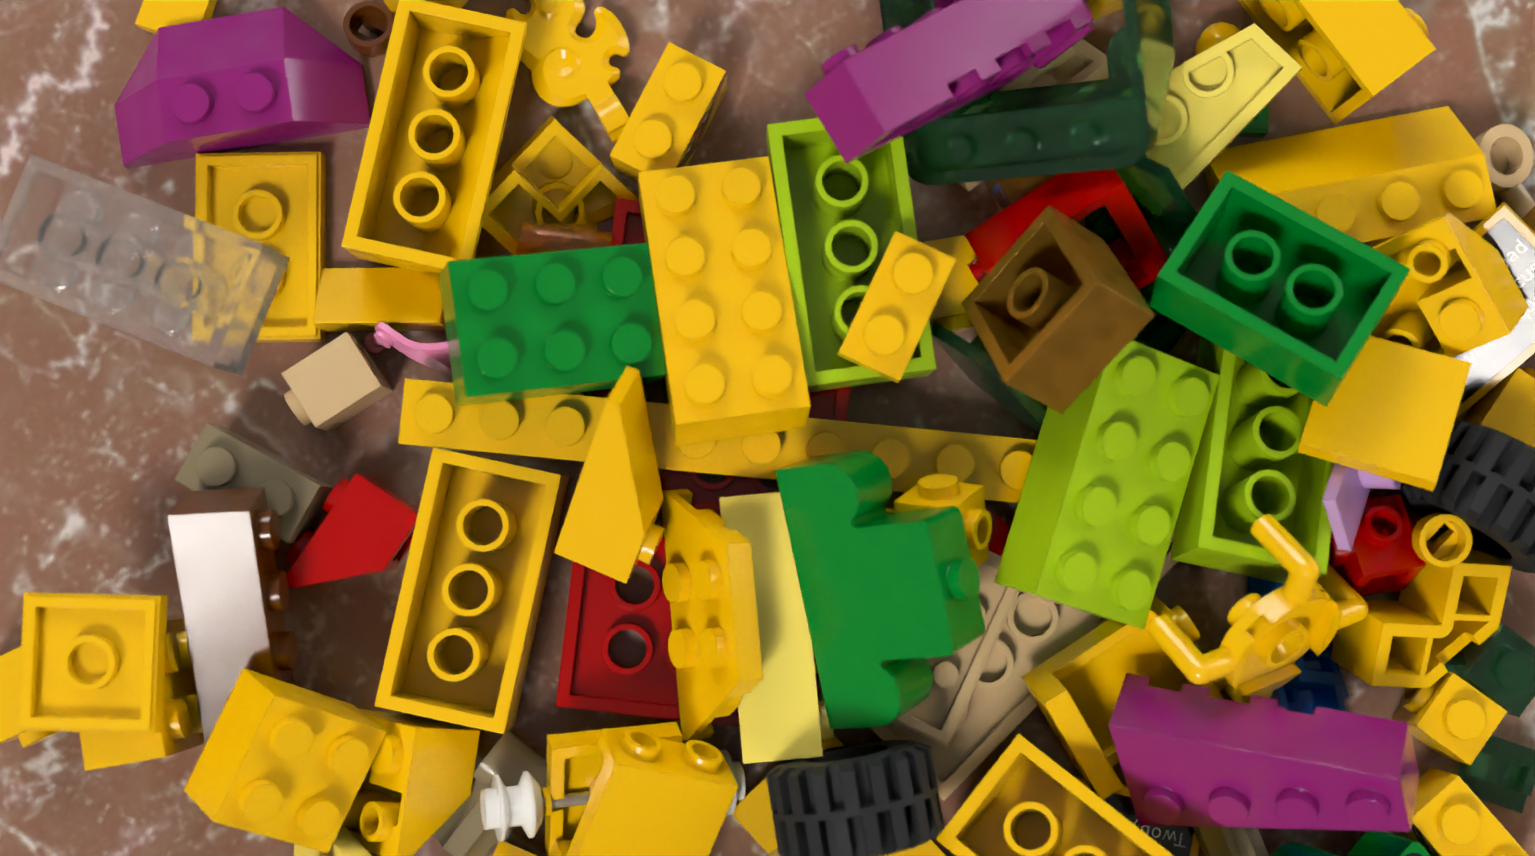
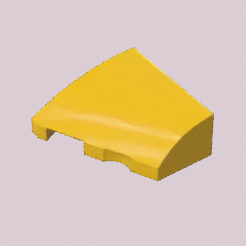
[482,115,639,255]

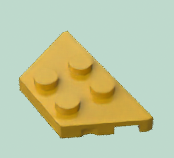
[661,489,763,741]

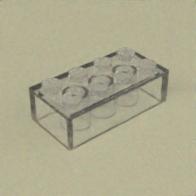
[0,154,290,376]

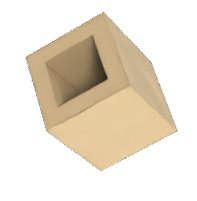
[281,332,393,432]

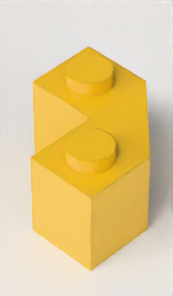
[1330,541,1512,688]

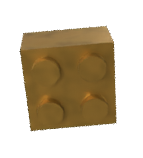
[961,205,1155,413]

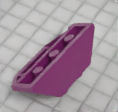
[114,6,372,169]

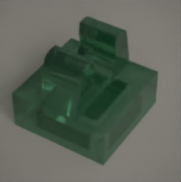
[1456,735,1535,813]

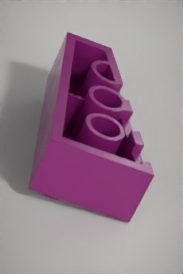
[804,0,1094,164]
[1109,673,1419,832]

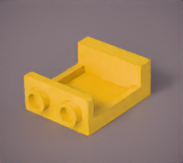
[1021,596,1227,800]
[549,728,739,856]

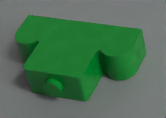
[775,450,985,729]

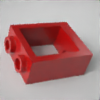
[965,148,1168,290]

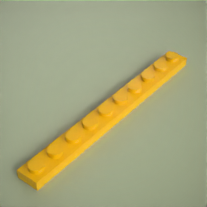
[398,378,1037,503]

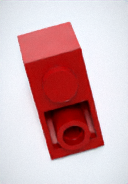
[286,473,419,588]

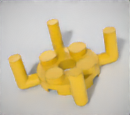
[1147,514,1369,704]

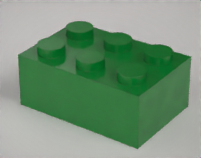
[1149,170,1411,407]
[439,243,666,407]

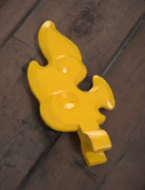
[506,0,630,144]

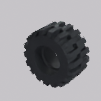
[1401,421,1535,574]
[766,740,944,856]

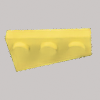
[1072,23,1303,210]

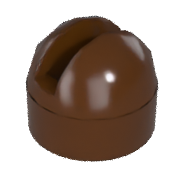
[343,0,394,58]

